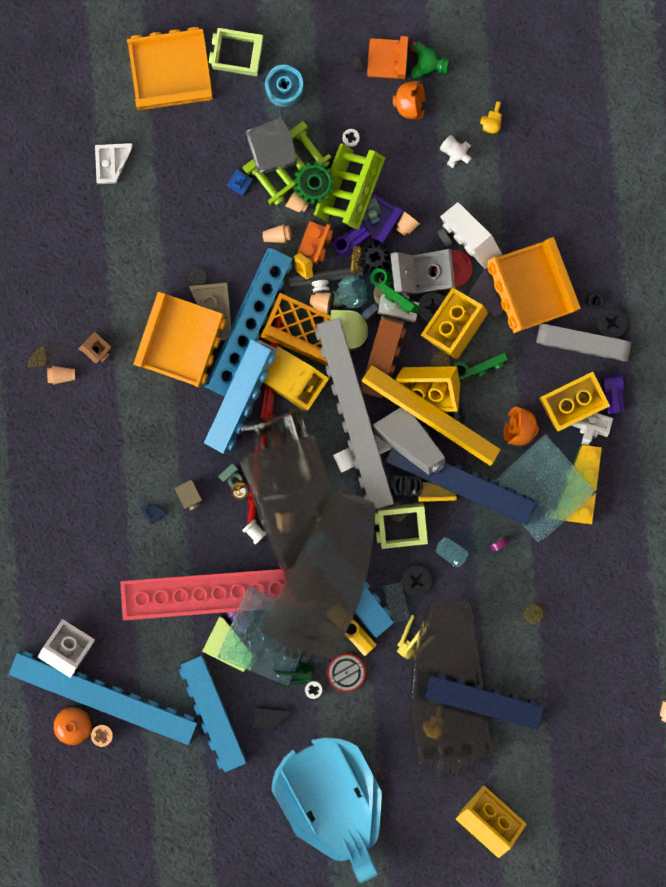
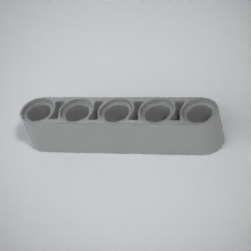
[536,324,632,362]

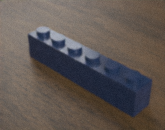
[425,674,544,730]

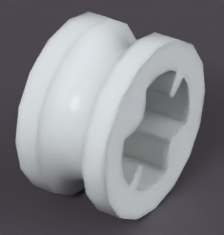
[342,129,360,147]
[312,280,330,293]
[305,681,322,699]

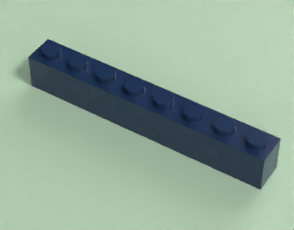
[386,448,537,526]

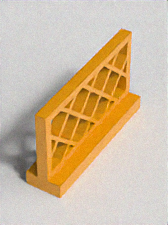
[260,293,331,366]

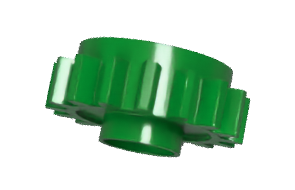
[293,161,335,205]

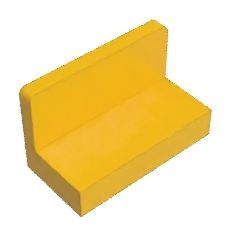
[418,482,457,502]

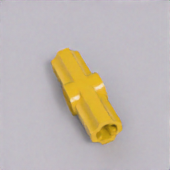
[326,602,377,656]

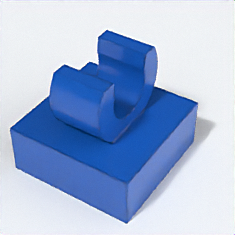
[227,169,253,196]

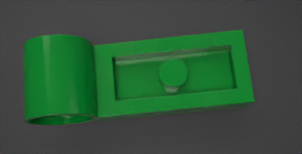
[371,269,421,314]
[453,353,508,380]

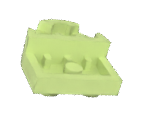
[331,310,368,351]

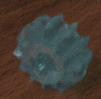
[337,276,369,308]
[435,537,469,567]

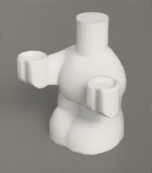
[440,135,472,168]

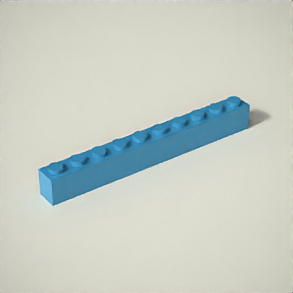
[9,650,198,745]

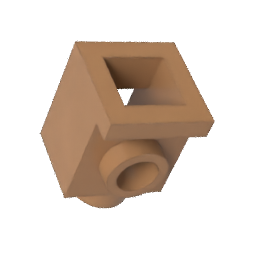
[78,332,111,364]

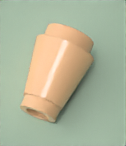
[263,224,292,243]
[47,366,75,385]

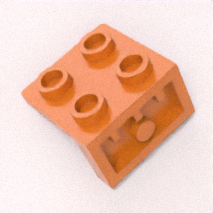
[367,36,408,79]
[297,221,333,265]

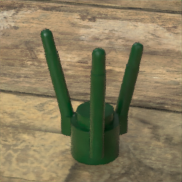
[269,654,312,687]

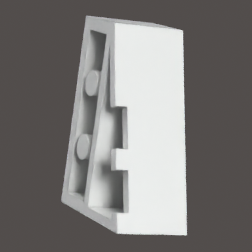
[441,202,502,269]

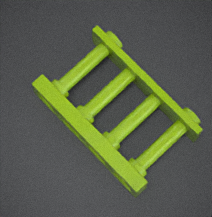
[243,121,331,206]
[314,143,385,229]

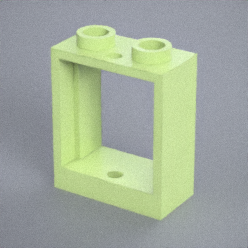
[209,28,264,76]
[374,502,428,549]

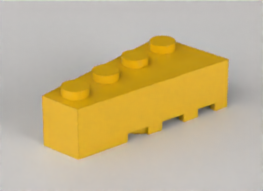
[552,445,602,524]

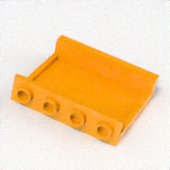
[127,27,213,110]
[487,237,581,333]
[133,292,227,387]

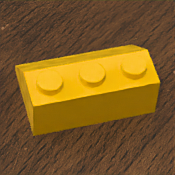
[421,288,489,360]
[396,366,460,412]
[539,372,610,431]
[456,786,527,858]

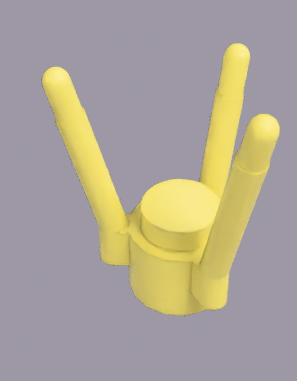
[397,615,434,660]

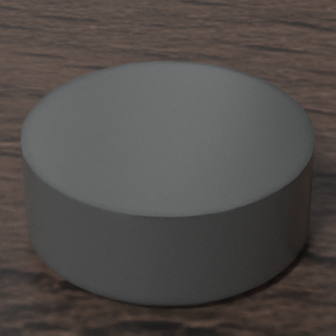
[437,228,453,247]

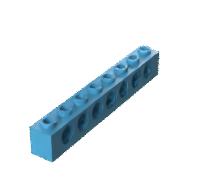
[204,248,293,397]

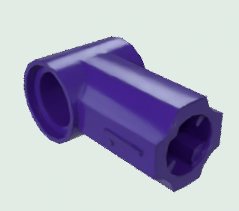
[333,223,372,257]
[602,375,625,414]

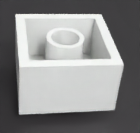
[38,619,95,678]

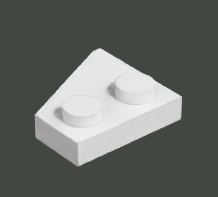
[95,143,133,184]

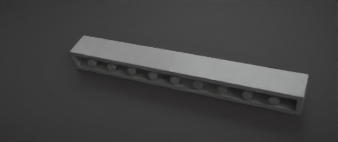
[315,318,394,510]

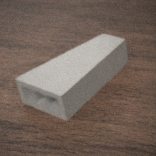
[373,407,445,475]

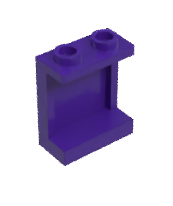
[345,193,403,245]

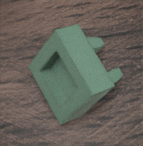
[363,197,382,224]
[218,464,243,488]

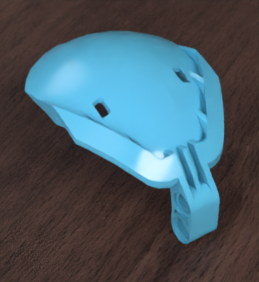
[271,738,382,884]

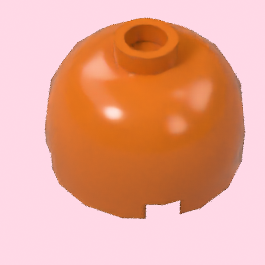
[393,81,425,120]
[503,407,539,446]
[53,706,92,745]

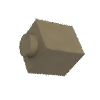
[174,480,203,511]

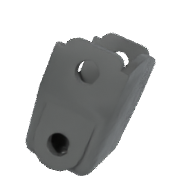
[245,118,299,174]

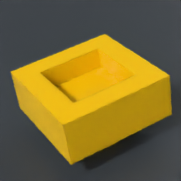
[294,253,313,279]

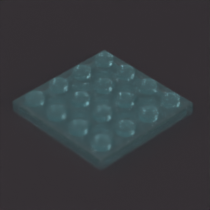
[494,434,597,543]
[217,586,319,686]

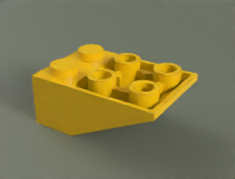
[264,346,329,410]

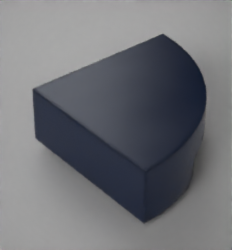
[140,505,167,524]

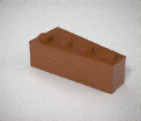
[361,315,406,398]

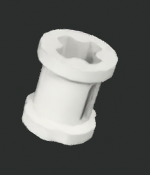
[242,519,267,544]

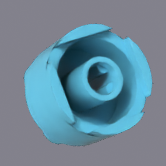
[265,65,304,107]

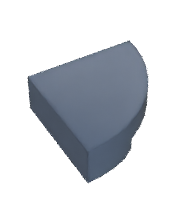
[362,303,379,321]

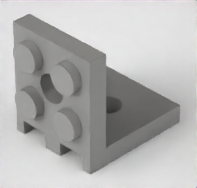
[391,249,455,295]

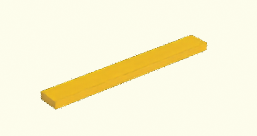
[362,365,501,466]

